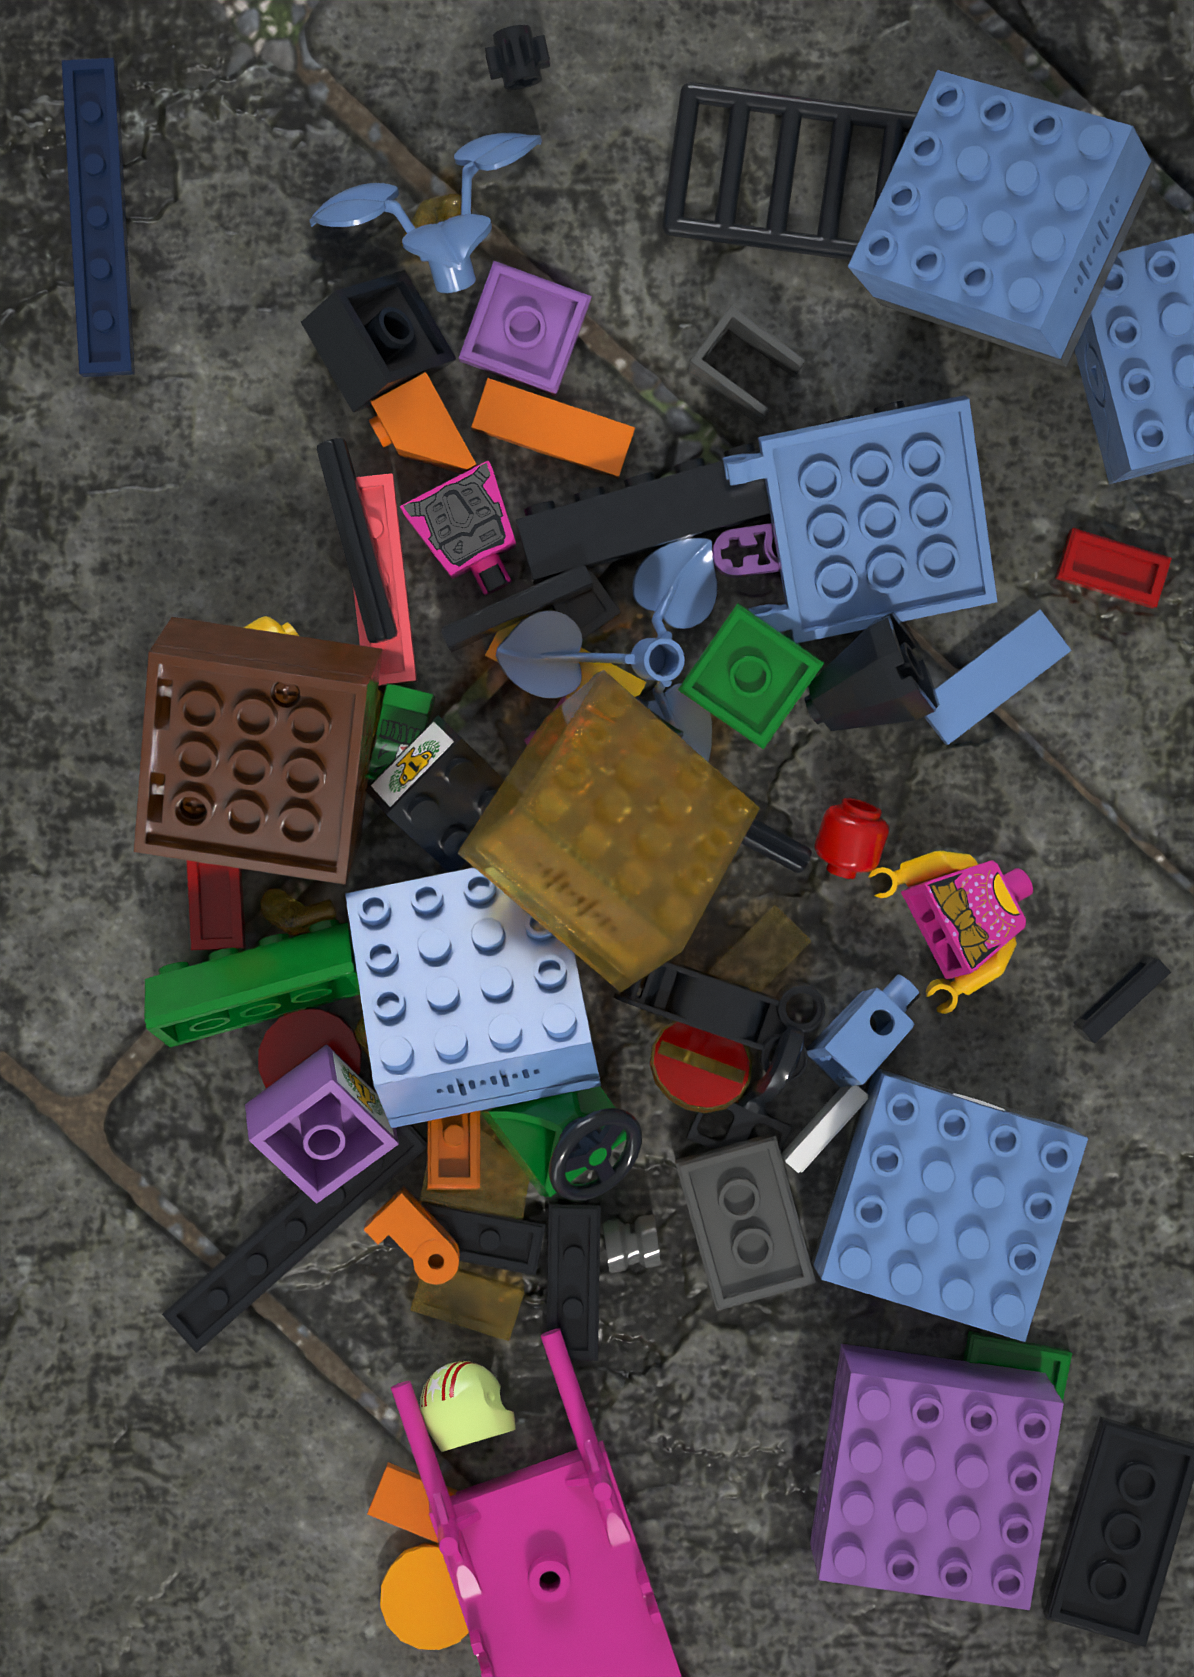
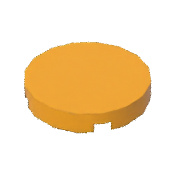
[380,1542,469,1650]

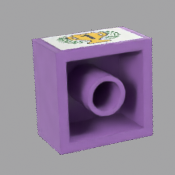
[245,1044,399,1204]

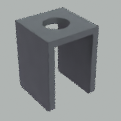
[687,306,805,425]

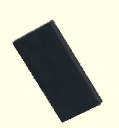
[1043,1416,1194,1647]

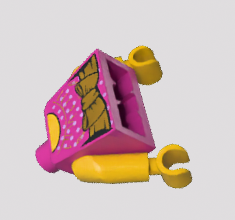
[868,851,1033,1014]

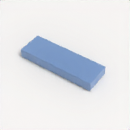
[925,609,1072,745]

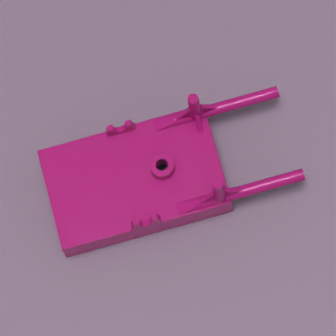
[391,1328,682,1677]

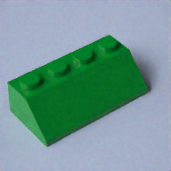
[144,920,360,1047]

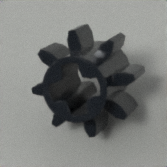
[485,25,550,90]

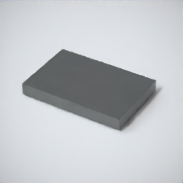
[675,1132,816,1311]

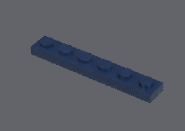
[62,58,135,377]

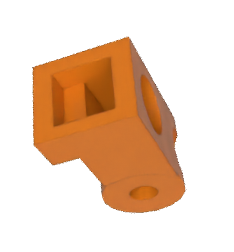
[363,1186,460,1285]

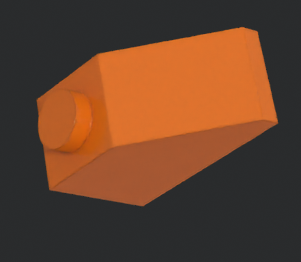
[369,372,477,474]

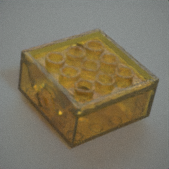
[458,670,760,992]

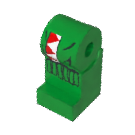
[368,683,436,779]

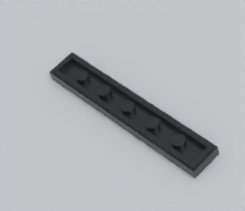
[162,1124,427,1353]

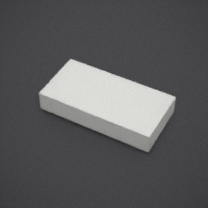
[781,1085,869,1173]

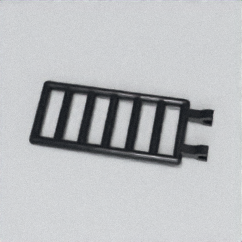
[662,82,918,260]

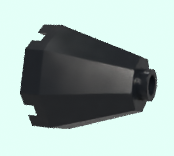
[804,612,940,731]

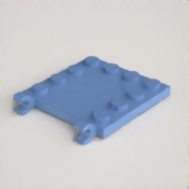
[723,395,997,643]

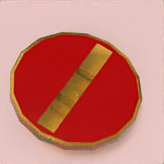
[649,1021,752,1113]

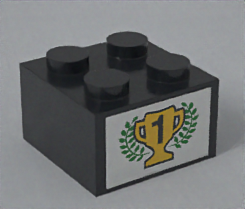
[365,715,526,873]

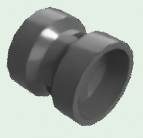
[603,1214,661,1273]

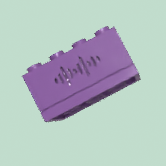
[810,1344,1064,1610]

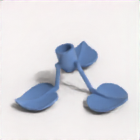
[309,133,542,293]
[496,538,717,778]

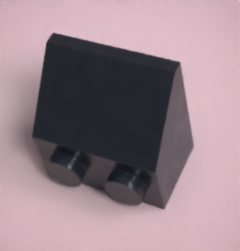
[301,270,456,413]

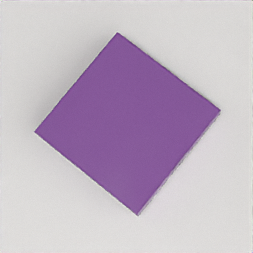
[459,261,591,396]

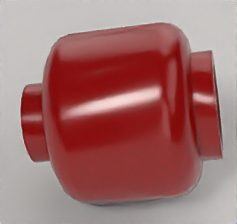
[814,798,890,879]

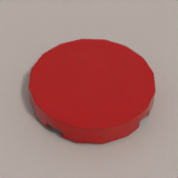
[258,1008,362,1088]

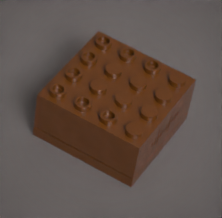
[134,617,383,884]

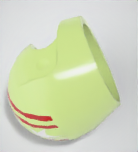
[420,1361,516,1452]

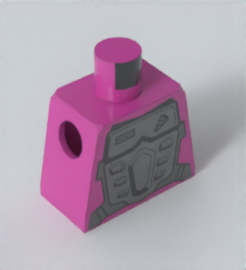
[400,461,516,596]

